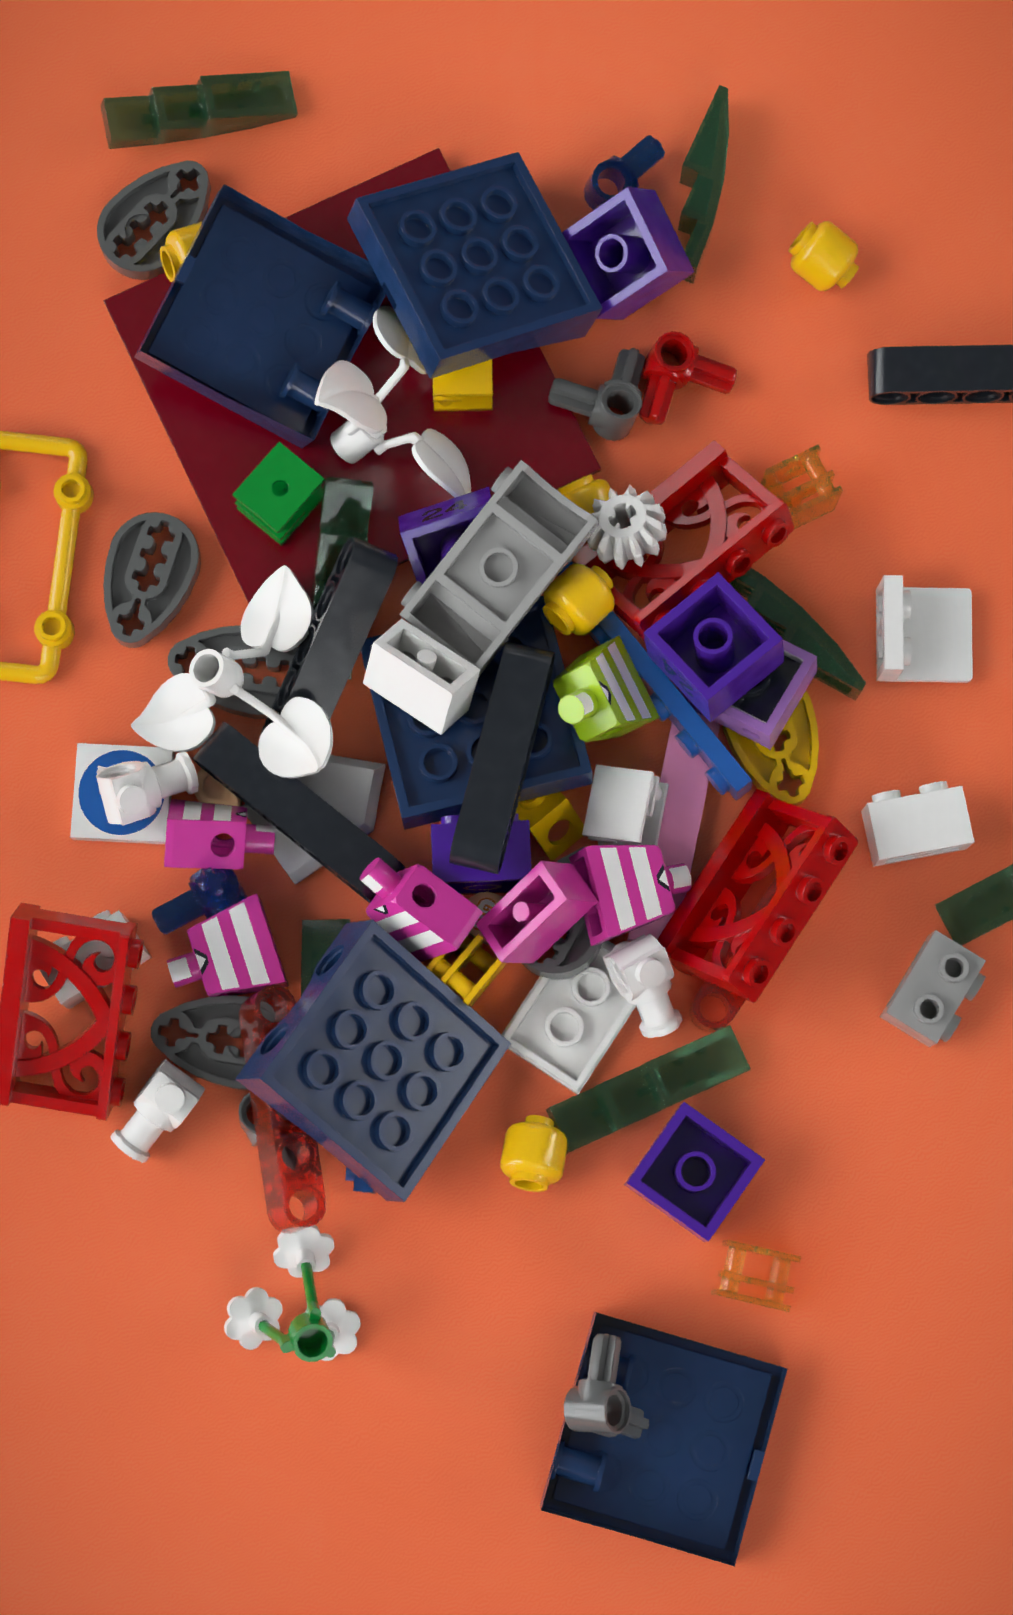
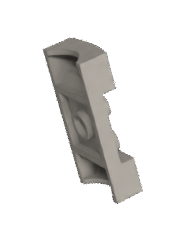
[400,460,599,678]

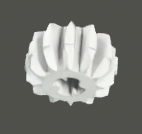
[587,485,667,570]

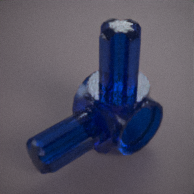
[584,135,665,210]
[152,867,248,934]

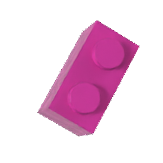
[476,861,599,964]

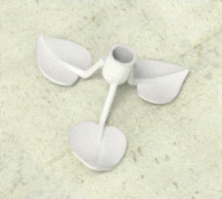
[314,306,471,498]
[131,565,333,779]

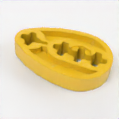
[722,691,819,806]

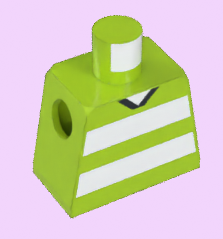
[553,636,660,742]

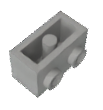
[880,930,986,1047]

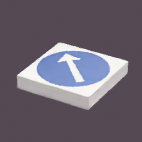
[70,743,175,845]

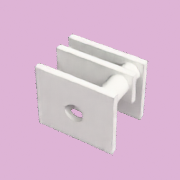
[582,765,669,845]

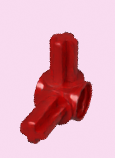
[638,331,737,425]

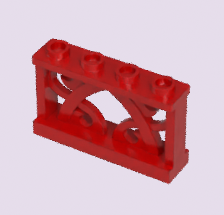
[571,440,795,642]
[657,788,858,1003]
[0,903,144,1121]

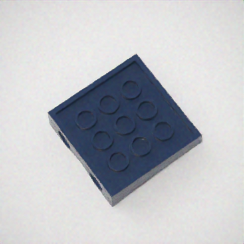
[347,152,603,379]
[134,184,386,449]
[361,596,593,830]
[236,920,511,1202]
[540,1312,787,1567]

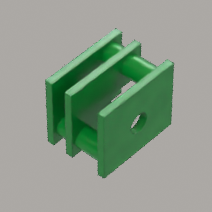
[232,442,328,546]

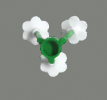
[224,1223,361,1362]

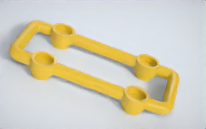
[0,431,94,684]

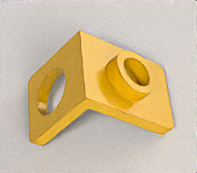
[516,792,584,860]

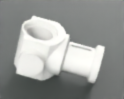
[96,751,199,826]
[603,934,683,1038]
[110,1059,205,1163]

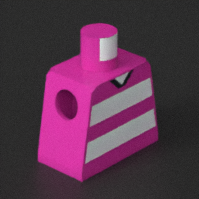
[164,799,276,869]
[569,845,691,946]
[360,857,483,962]
[167,894,289,997]

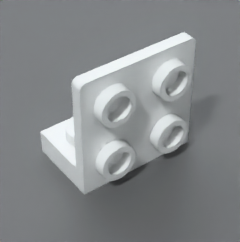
[876,575,973,683]

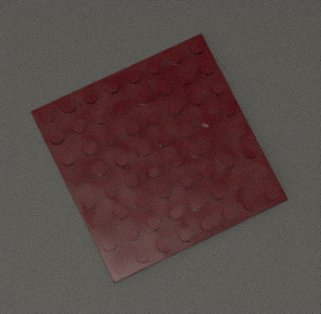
[103,148,601,606]

